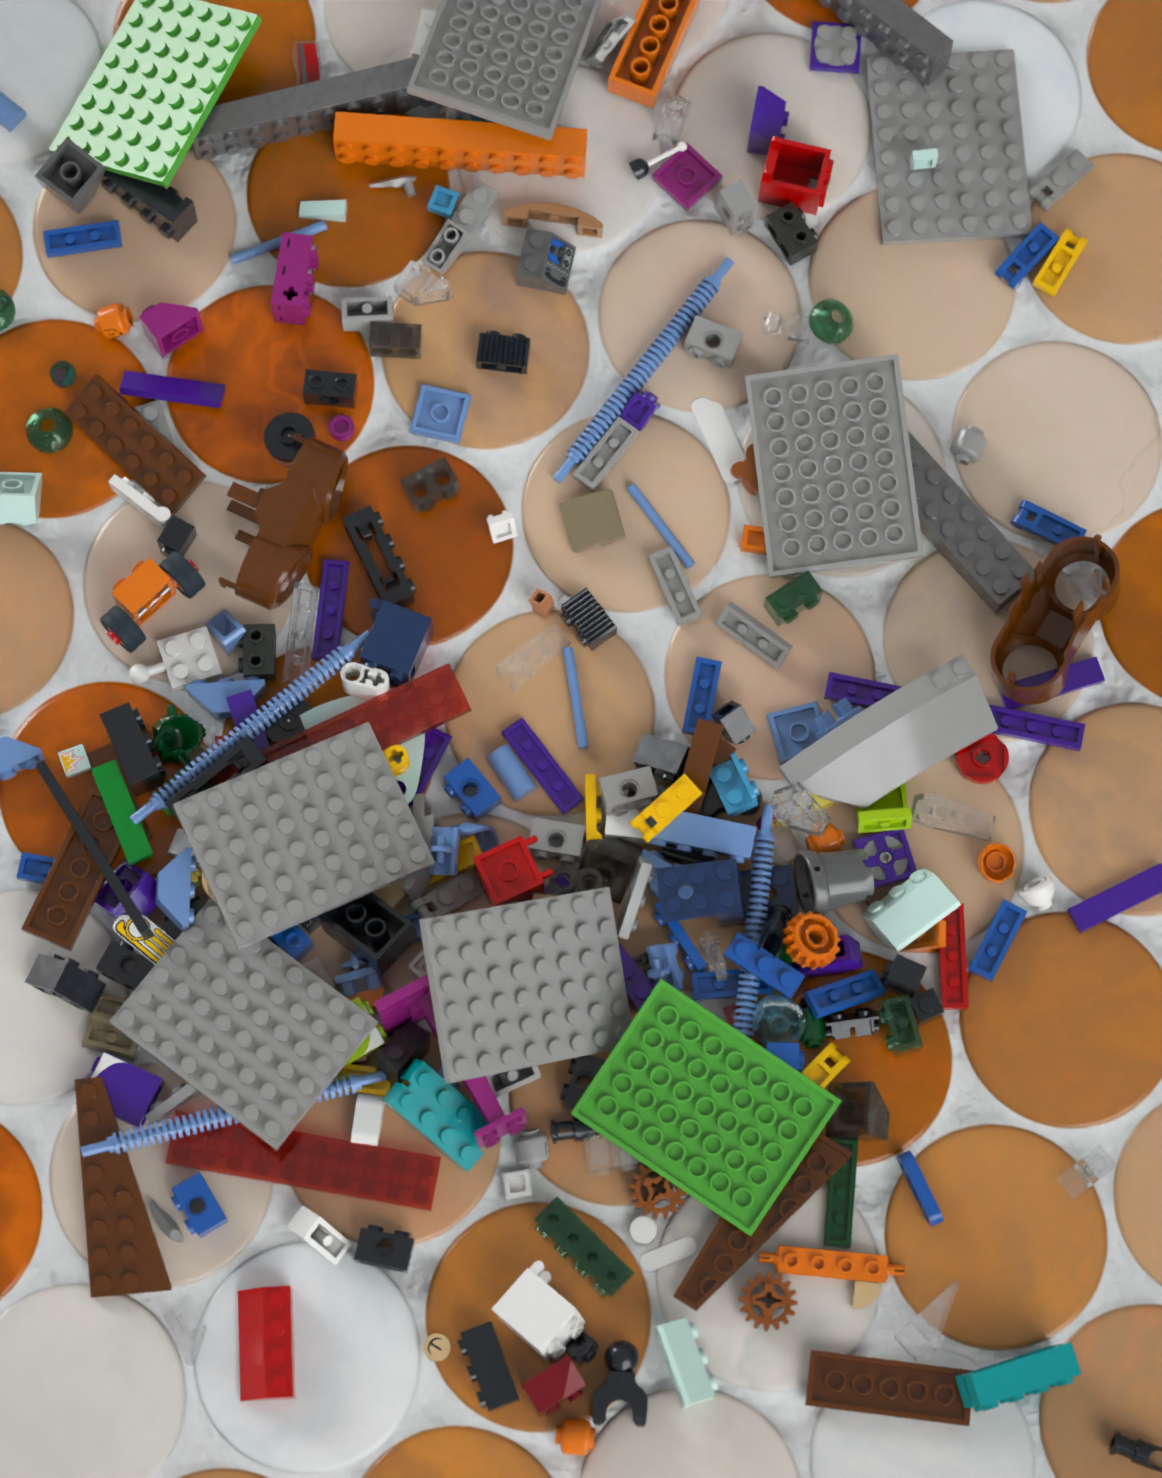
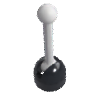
[629,141,687,181]

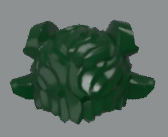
[152,704,206,767]

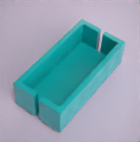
[381,1059,488,1172]
[955,1342,1082,1412]

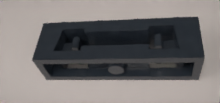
[342,505,417,607]
[164,736,269,823]

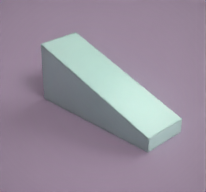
[299,200,347,222]

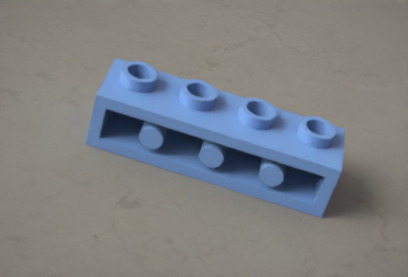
[648,812,757,864]

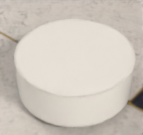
[630,1216,657,1244]

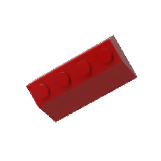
[238,1286,296,1402]

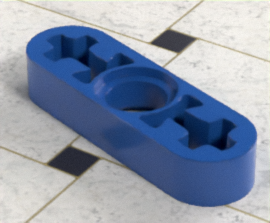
[897,1150,944,1227]

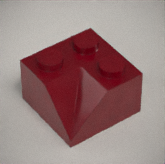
[522,1355,586,1417]

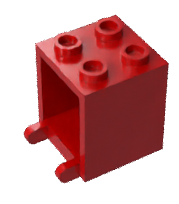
[758,136,834,215]
[473,835,554,907]

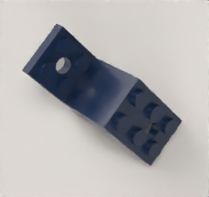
[656,858,799,928]

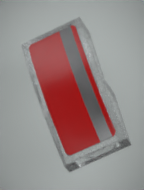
[292,41,323,85]

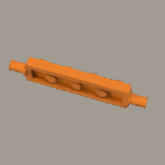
[758,1245,905,1283]

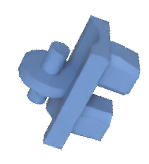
[814,697,863,740]
[429,827,460,876]
[646,943,685,991]
[334,952,382,997]

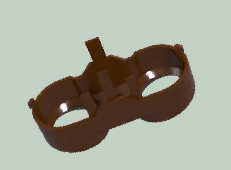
[219,433,348,610]
[990,534,1120,705]

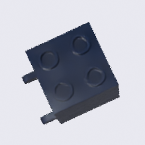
[359,598,433,688]

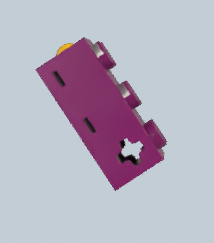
[271,232,319,326]

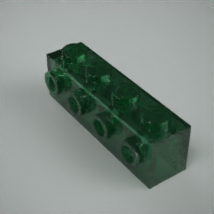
[534,1196,634,1299]

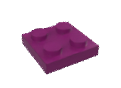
[651,143,722,212]

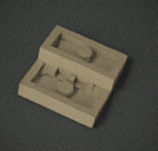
[559,489,626,553]
[82,993,138,1060]

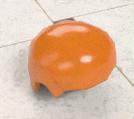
[976,843,1016,883]

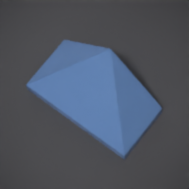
[204,609,246,655]

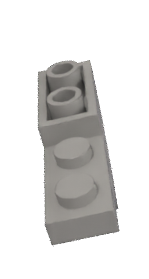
[421,179,499,275]
[401,793,442,901]

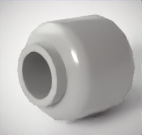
[950,425,987,465]
[513,1128,550,1169]

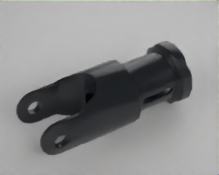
[757,904,793,959]
[551,1117,600,1144]
[1109,1431,1162,1473]

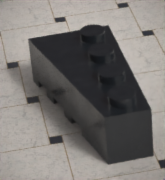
[101,170,198,242]

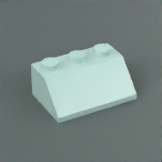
[0,472,42,526]
[862,868,961,952]
[655,1317,718,1409]

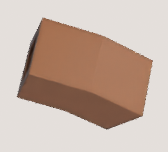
[529,588,555,619]

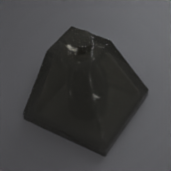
[572,838,644,904]
[826,1081,890,1141]

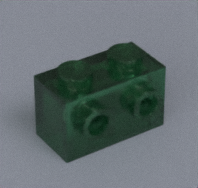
[764,570,823,627]
[877,994,923,1057]

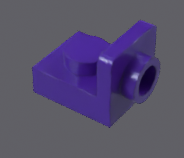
[619,390,661,431]

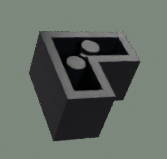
[25,953,106,1013]

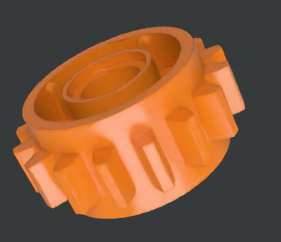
[782,911,841,970]

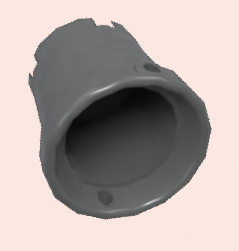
[794,848,874,916]

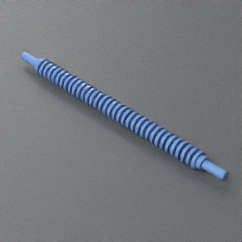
[552,257,734,484]
[130,630,369,825]
[733,805,775,1040]
[80,1071,387,1157]

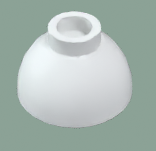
[1019,876,1054,911]

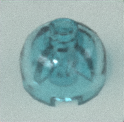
[751,994,806,1046]

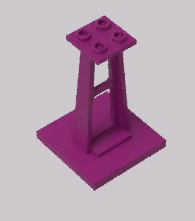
[374,974,527,1149]

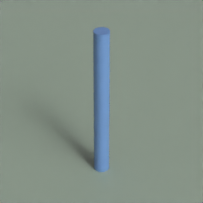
[230,220,327,265]
[627,483,695,570]
[563,647,589,749]

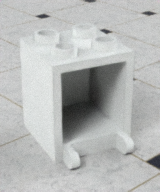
[492,1261,586,1364]

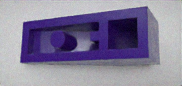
[791,934,863,978]

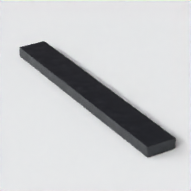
[36,760,155,940]

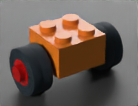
[100,551,206,653]

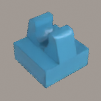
[427,185,460,219]

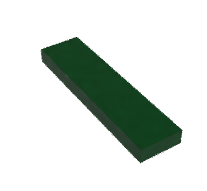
[823,1137,858,1248]

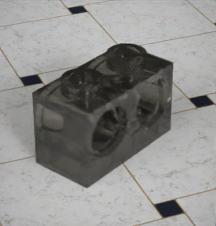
[369,322,423,359]
[400,456,460,514]

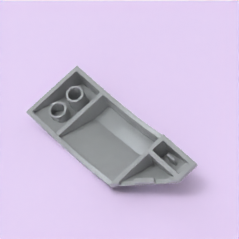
[778,654,998,810]

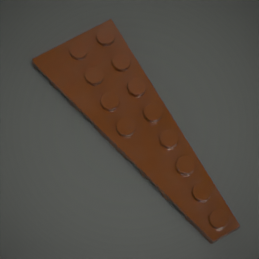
[75,1077,172,1298]
[673,1133,853,1311]

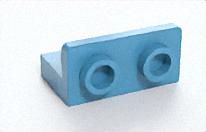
[710,752,760,818]

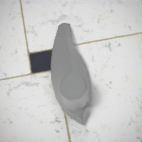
[369,175,417,197]
[149,1200,183,1242]

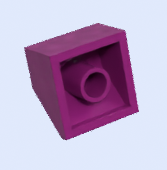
[139,302,204,358]

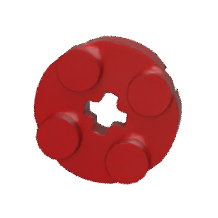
[956,733,1009,784]

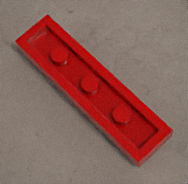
[938,903,969,1010]

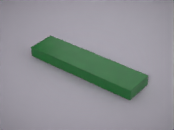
[91,759,154,866]

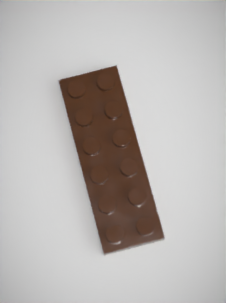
[64,374,207,515]
[21,788,139,951]
[805,1350,973,1427]

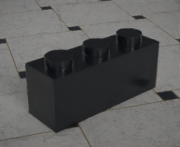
[457,1321,520,1412]

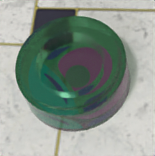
[50,361,76,388]

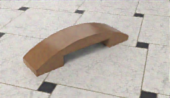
[502,202,603,238]

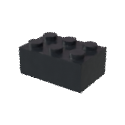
[99,702,166,797]
[319,893,418,975]

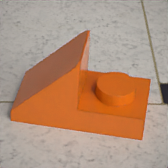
[900,920,946,953]

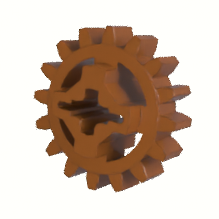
[629,1166,687,1220]
[738,1271,798,1332]

